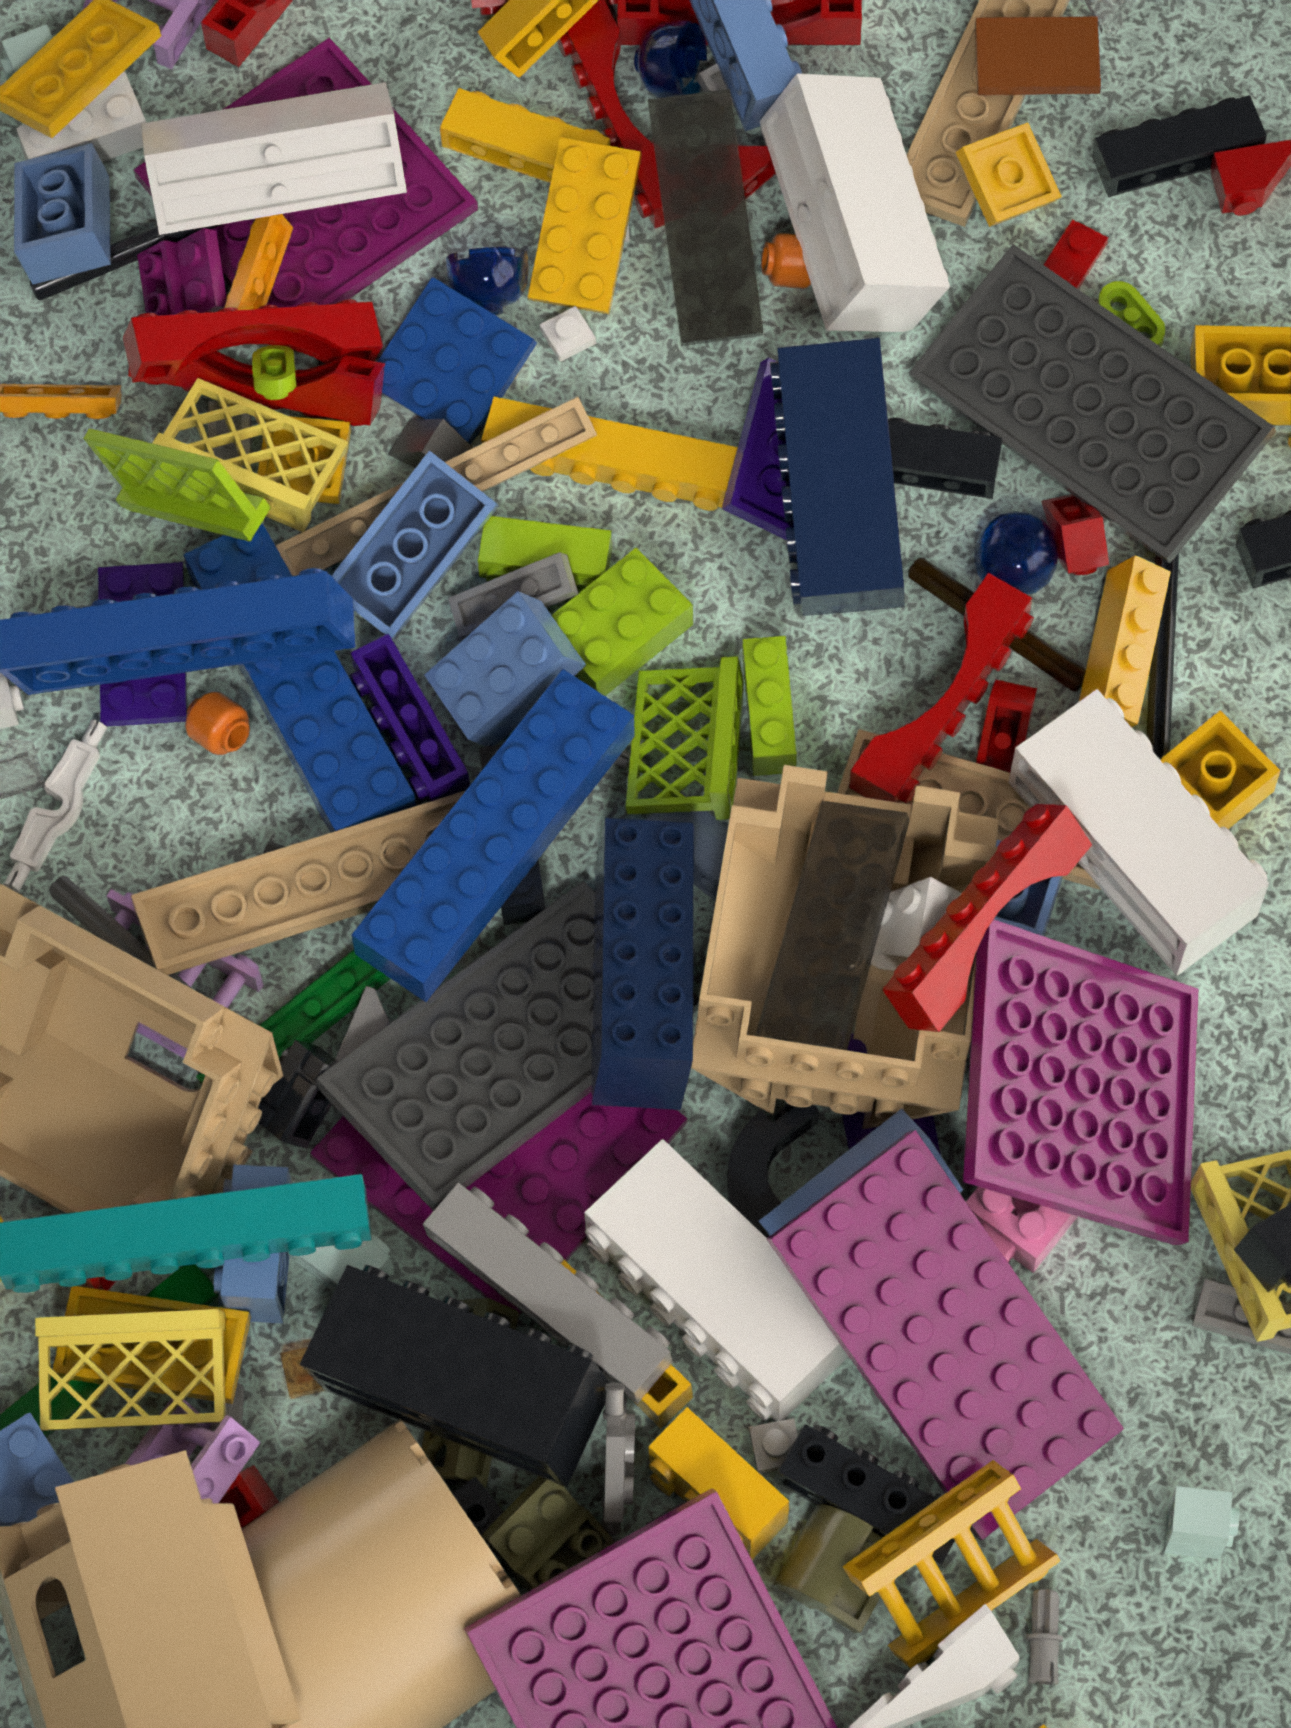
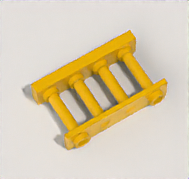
[842,1460,1060,1669]

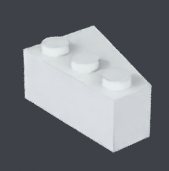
[839,877,961,971]

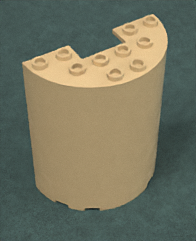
[241,1419,521,1728]

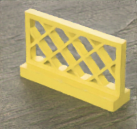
[152,378,349,532]
[1191,1150,1291,1342]
[35,1309,226,1431]

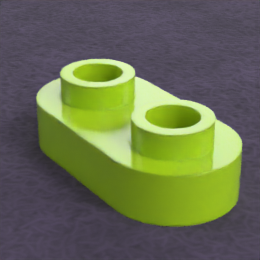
[1098,281,1165,347]
[252,345,296,400]

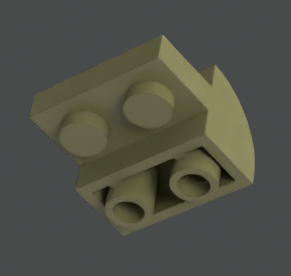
[481,1476,614,1592]
[773,1504,882,1633]

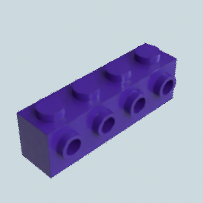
[349,633,470,802]

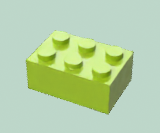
[551,548,693,696]

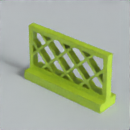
[83,428,271,542]
[625,656,744,820]

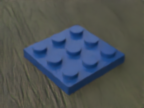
[377,277,537,445]

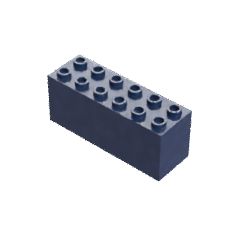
[770,338,905,616]
[591,818,694,1110]

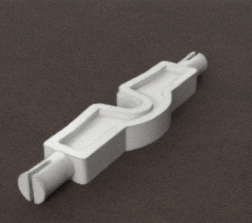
[3,720,107,893]

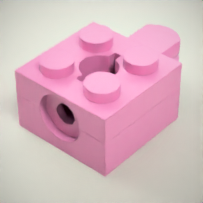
[966,1187,1078,1273]

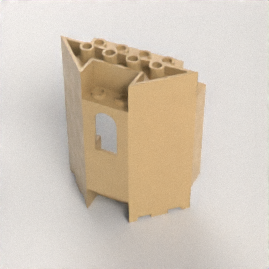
[691,765,1000,1129]
[0,883,284,1213]
[0,1450,301,1728]

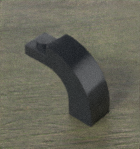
[727,1104,819,1238]

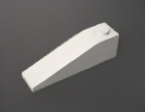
[848,1604,1020,1728]

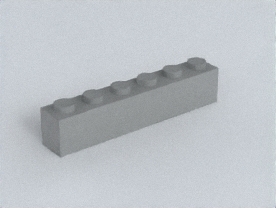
[423,1182,672,1404]

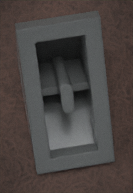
[388,418,473,468]

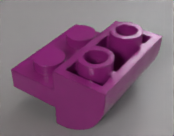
[137,228,227,316]

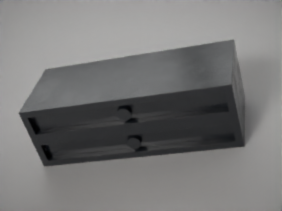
[300,1265,610,1488]

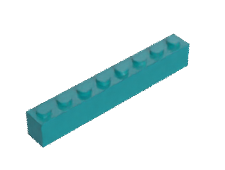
[0,1174,372,1293]

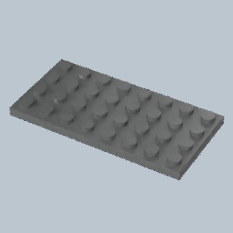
[908,244,1276,564]
[316,880,699,1211]

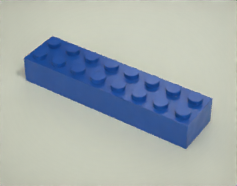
[183,523,416,833]
[0,568,355,695]
[351,669,635,1002]

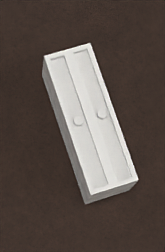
[760,73,950,332]
[141,82,407,235]
[1009,689,1269,976]
[584,1139,849,1422]

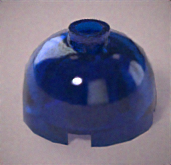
[634,21,707,102]
[446,247,529,315]
[974,511,1059,595]

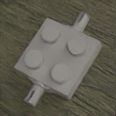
[601,1382,635,1535]

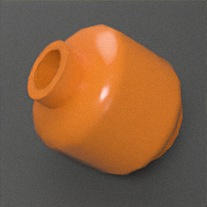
[761,233,811,289]
[185,692,250,755]

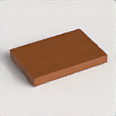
[975,16,1101,95]

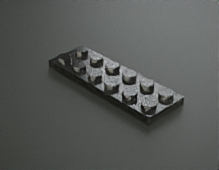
[648,89,763,346]
[755,801,910,1051]

